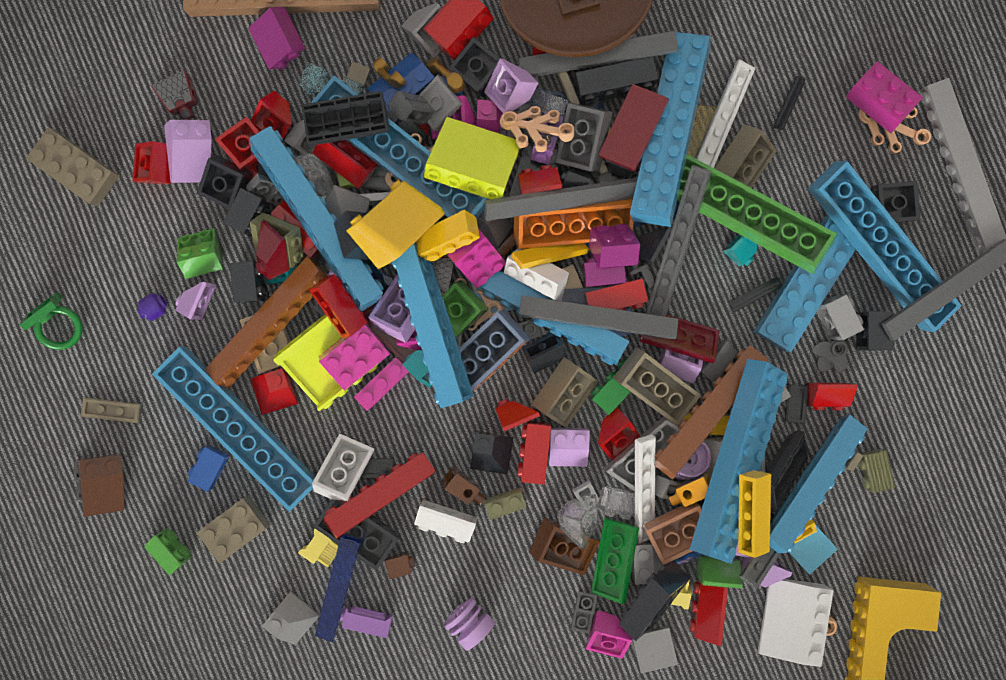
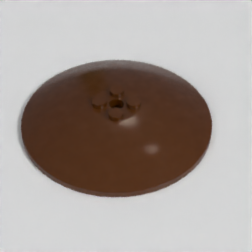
[499,0,653,57]

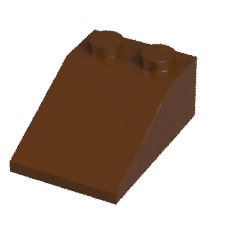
[77,453,124,517]
[529,518,600,575]

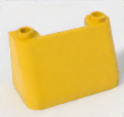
[346,180,445,269]

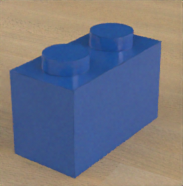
[187,445,230,492]

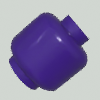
[137,293,168,321]

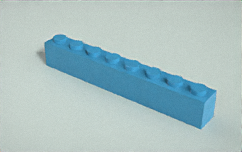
[480,271,629,365]
[770,415,867,553]

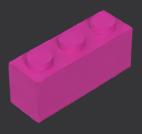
[354,357,409,411]

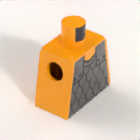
[668,471,711,507]

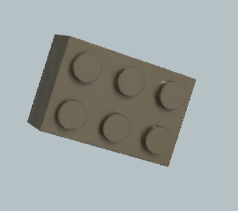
[197,495,271,564]

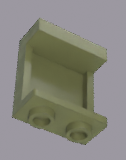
[250,212,304,268]

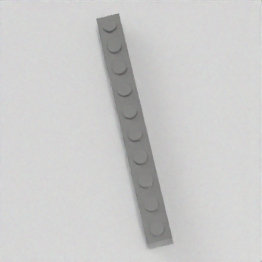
[920,78,1006,256]

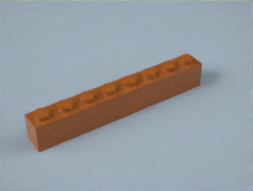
[205,256,329,388]
[654,345,769,480]

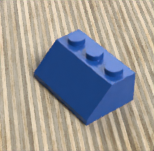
[367,53,434,114]

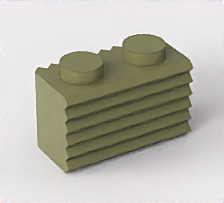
[858,449,895,493]
[484,487,527,520]

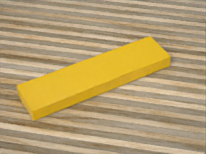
[512,243,589,270]

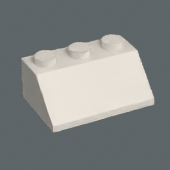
[504,248,569,301]
[312,434,374,501]
[414,500,477,543]

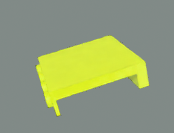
[424,117,522,199]
[273,314,379,411]

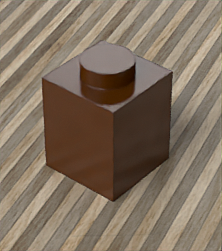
[384,551,415,580]

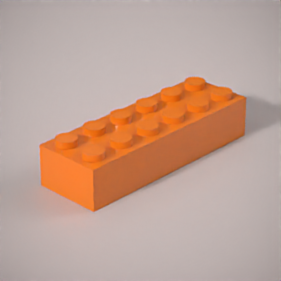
[514,199,633,249]

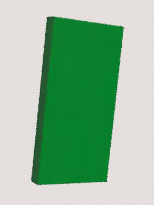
[591,518,640,604]

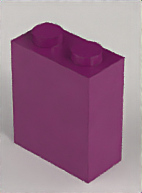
[248,7,305,70]

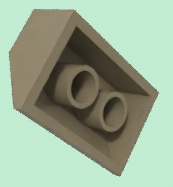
[714,124,777,188]
[531,357,599,428]

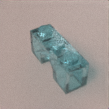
[299,63,364,96]

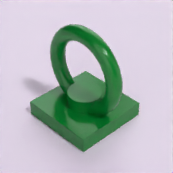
[20,291,83,350]

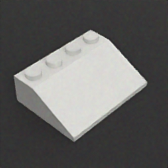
[758,579,833,667]

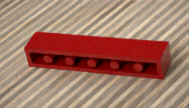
[323,452,436,539]

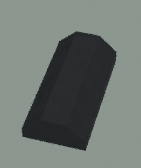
[301,91,389,146]
[765,430,808,513]

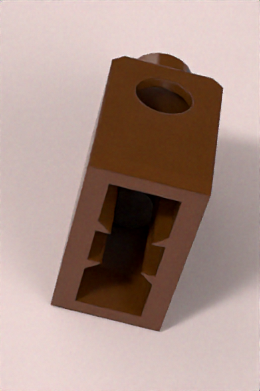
[442,465,486,506]

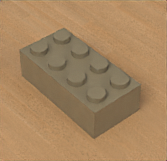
[26,127,120,206]
[613,347,701,426]

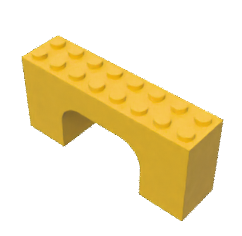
[845,577,941,680]

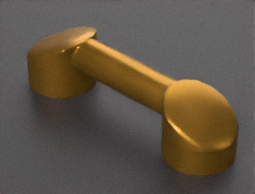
[373,56,407,89]
[425,57,465,93]

